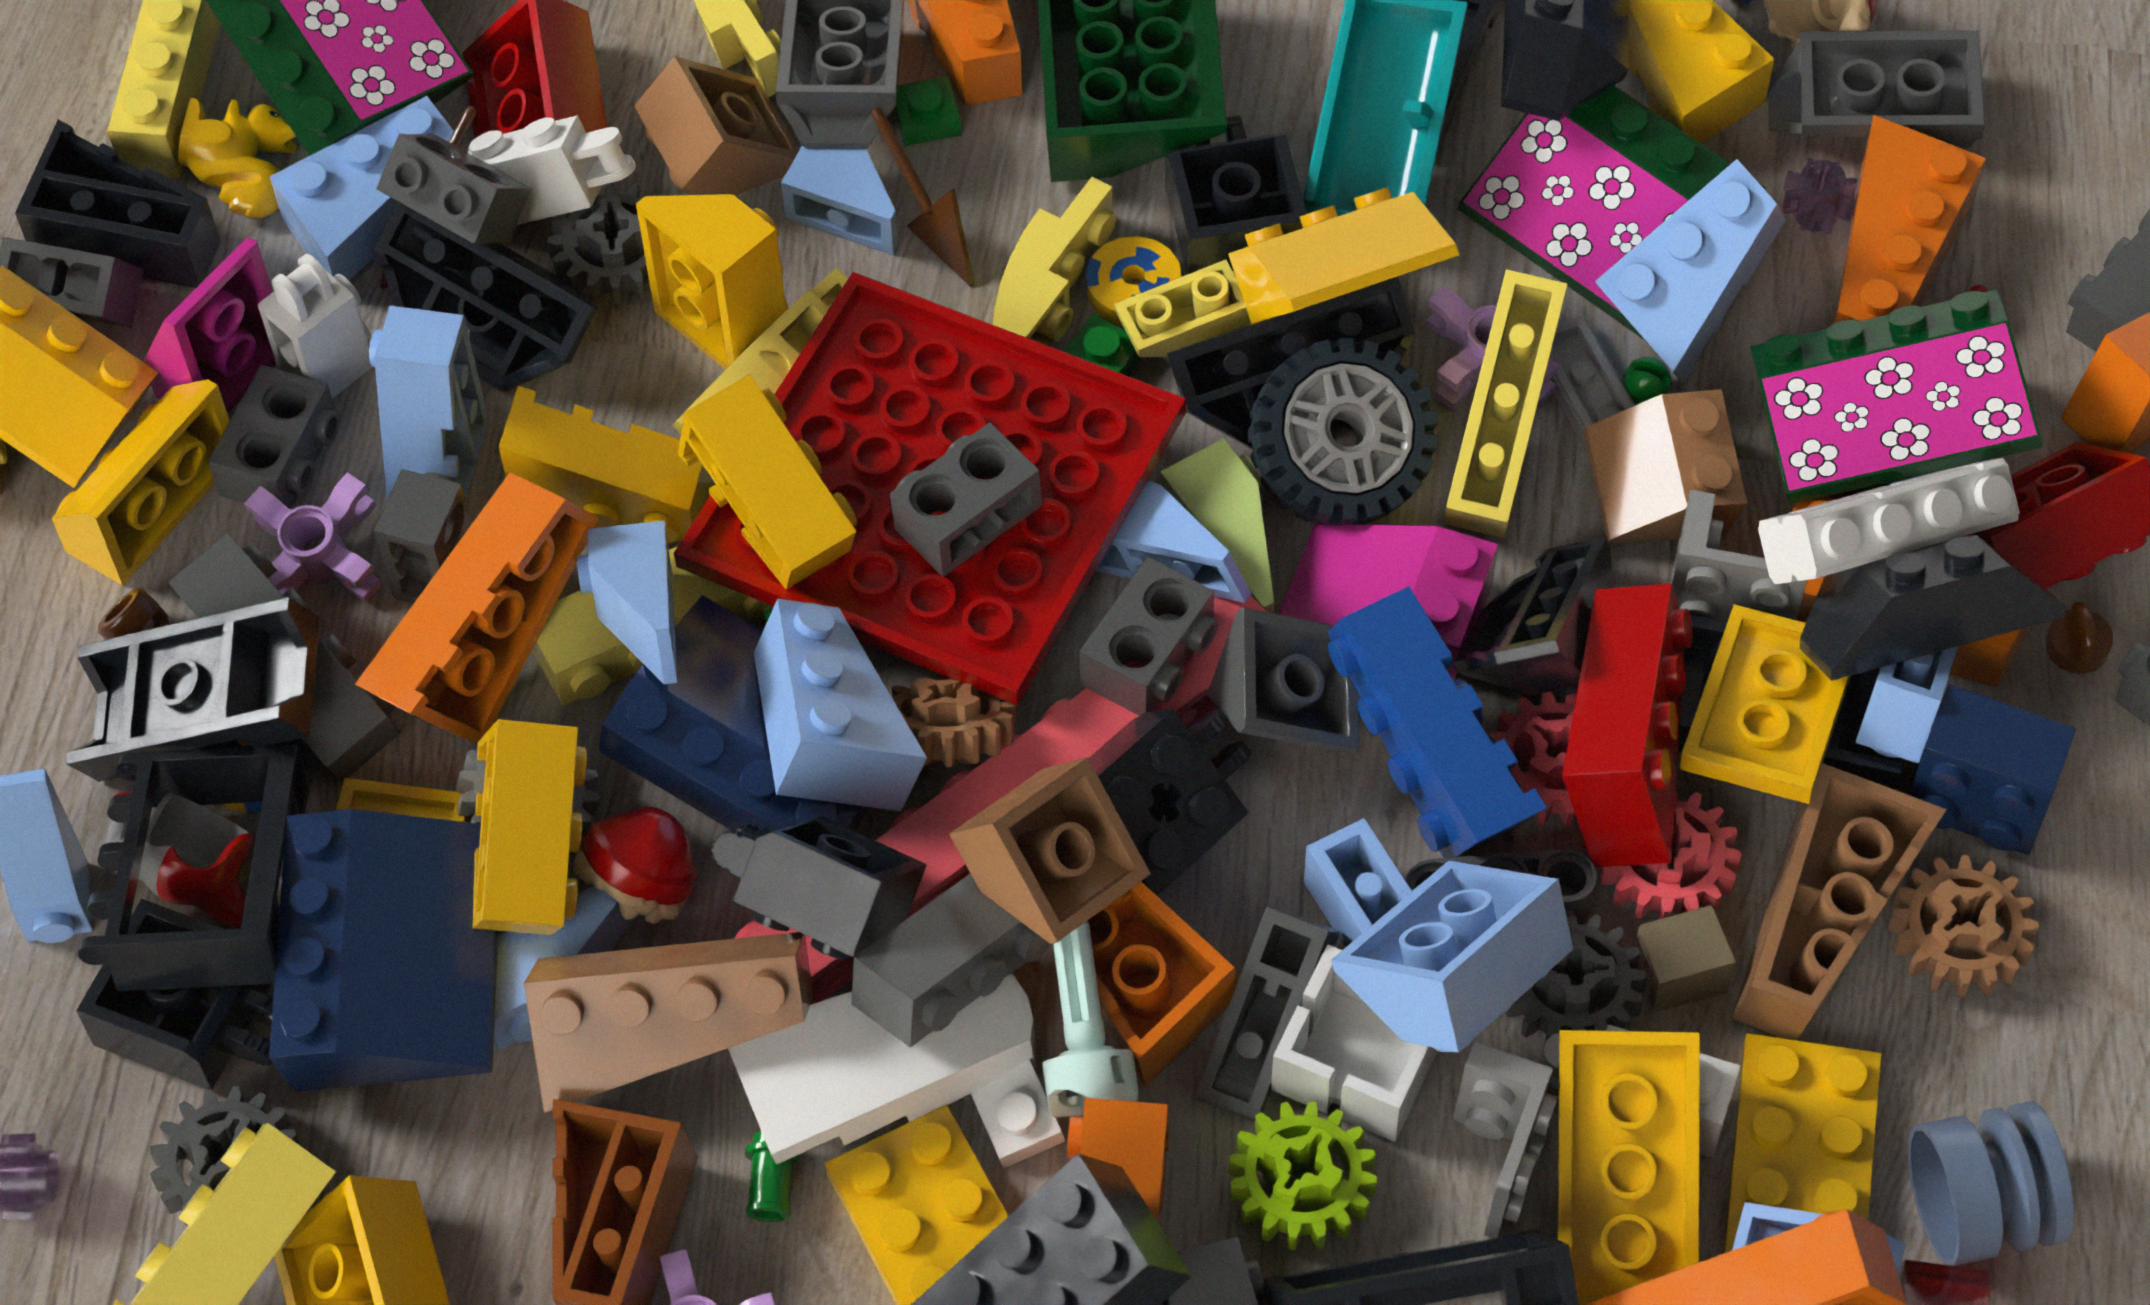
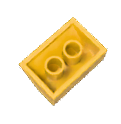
[1228,187,1459,324]
[636,194,788,370]
[0,265,158,488]
[51,379,230,586]
[274,1175,450,1305]

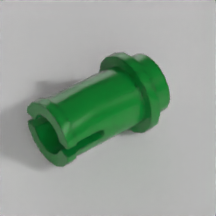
[745,1131,799,1222]

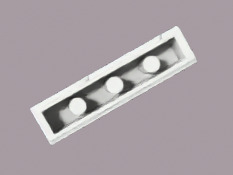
[1758,458,2020,584]

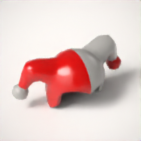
[104,792,282,929]

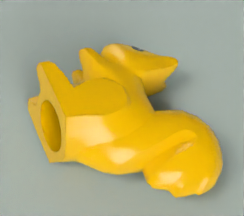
[178,98,297,219]

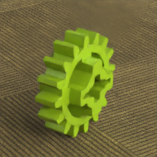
[1228,1101,1377,1250]

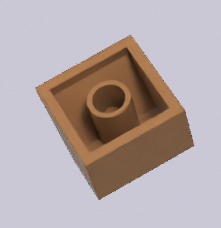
[634,56,800,195]
[1583,389,1747,545]
[949,757,1151,944]

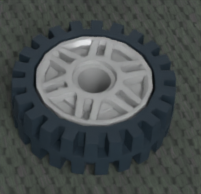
[1248,338,1439,525]

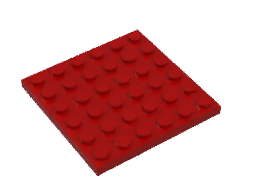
[673,272,1186,706]

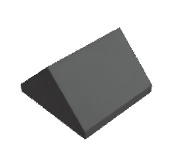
[1207,607,1360,754]

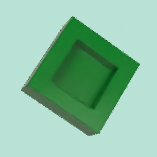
[894,76,962,146]
[1063,314,1142,376]

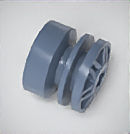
[1908,1101,2074,1266]

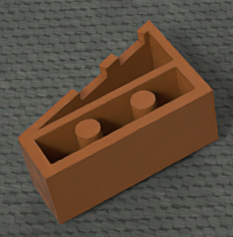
[552,1099,698,1305]

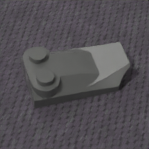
[776,0,904,149]
[1768,30,1985,150]

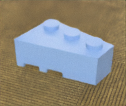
[270,96,454,281]
[1595,159,1786,385]
[369,306,489,502]
[754,598,927,811]

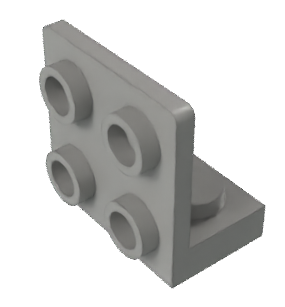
[1671,489,1807,622]
[1453,1041,1559,1238]

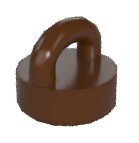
[98,588,170,640]
[2045,602,2113,674]

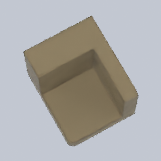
[1637,905,1736,1012]

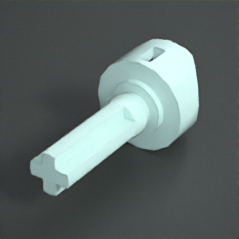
[1042,921,1139,1117]

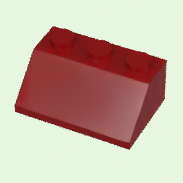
[462,0,608,138]
[1966,442,2150,589]

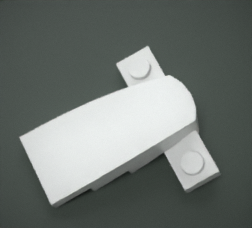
[728,973,1065,1169]

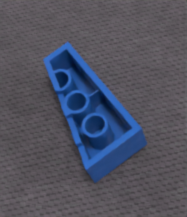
[1327,586,1547,858]

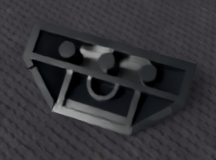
[1501,0,1629,121]
[374,202,598,391]
[1167,276,1417,450]
[1800,535,2066,681]
[1455,536,1614,696]

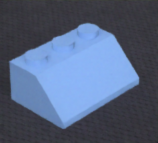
[1332,861,1573,1053]

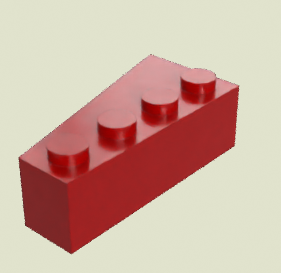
[1562,583,1693,867]

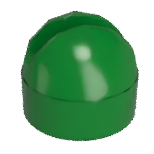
[1622,356,1672,405]

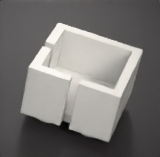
[1271,944,1438,1142]

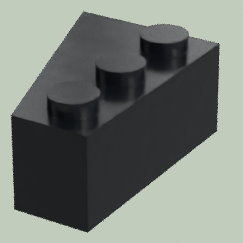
[15,119,221,288]

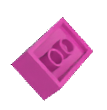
[143,236,276,414]
[1279,524,1498,681]

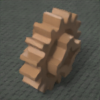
[891,675,1016,767]
[1888,855,2039,998]

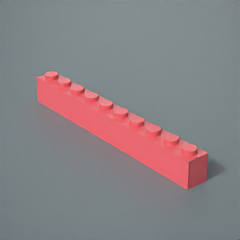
[734,595,1267,1005]

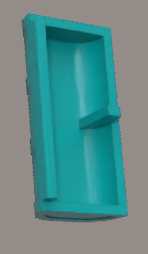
[1303,0,1468,216]

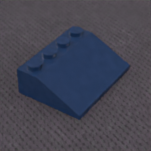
[599,595,870,832]
[269,809,498,1092]

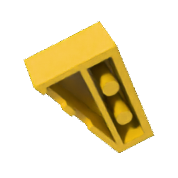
[1629,0,1774,144]
[678,374,857,589]
[498,385,713,543]
[473,719,587,935]

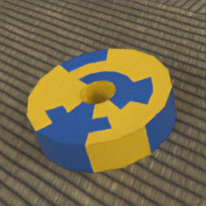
[1086,236,1182,326]

